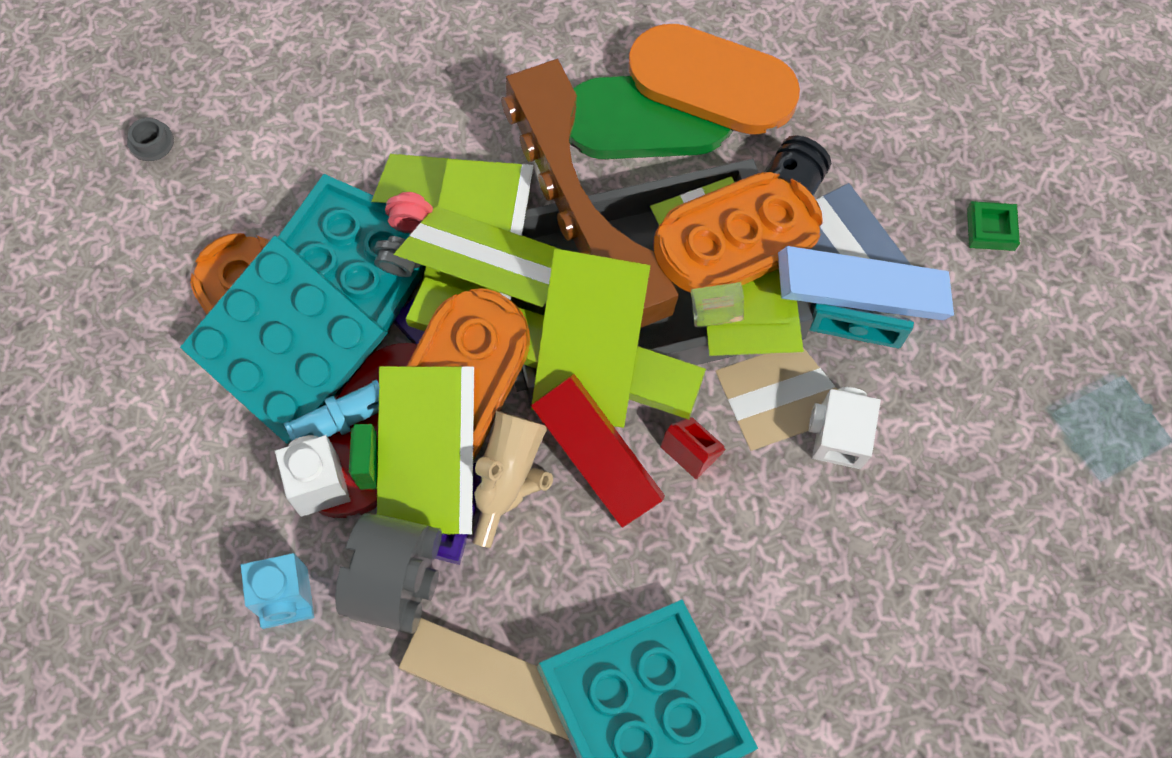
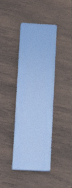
[778,246,954,320]

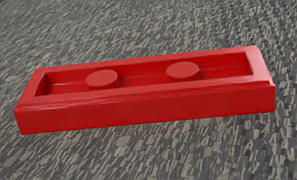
[531,374,665,528]

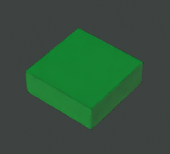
[967,201,1020,251]
[349,424,378,490]

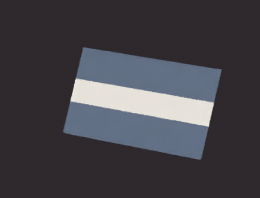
[811,183,911,315]

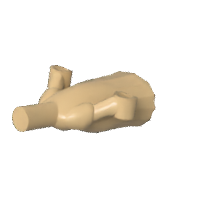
[472,411,553,548]

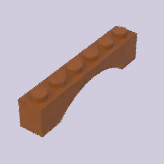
[501,58,679,328]

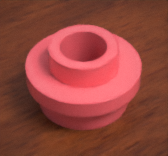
[385,192,433,234]

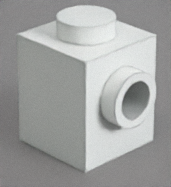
[809,387,881,469]
[275,435,351,517]

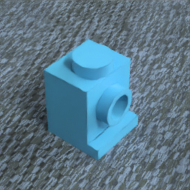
[241,553,314,629]

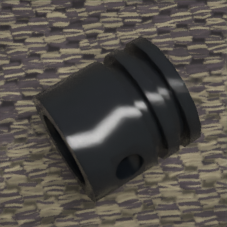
[764,135,832,196]

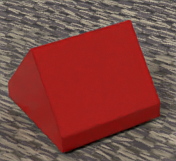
[660,417,726,479]

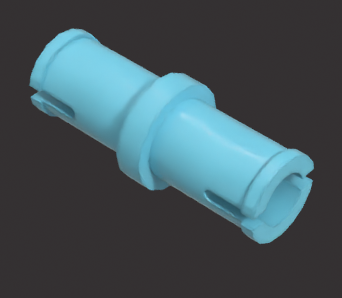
[284,379,379,441]

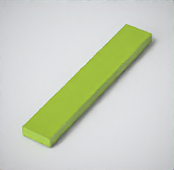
[406,277,706,420]

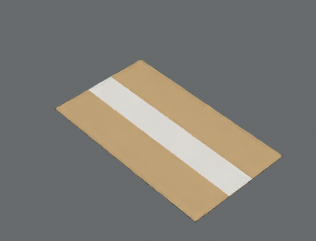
[715,345,839,451]

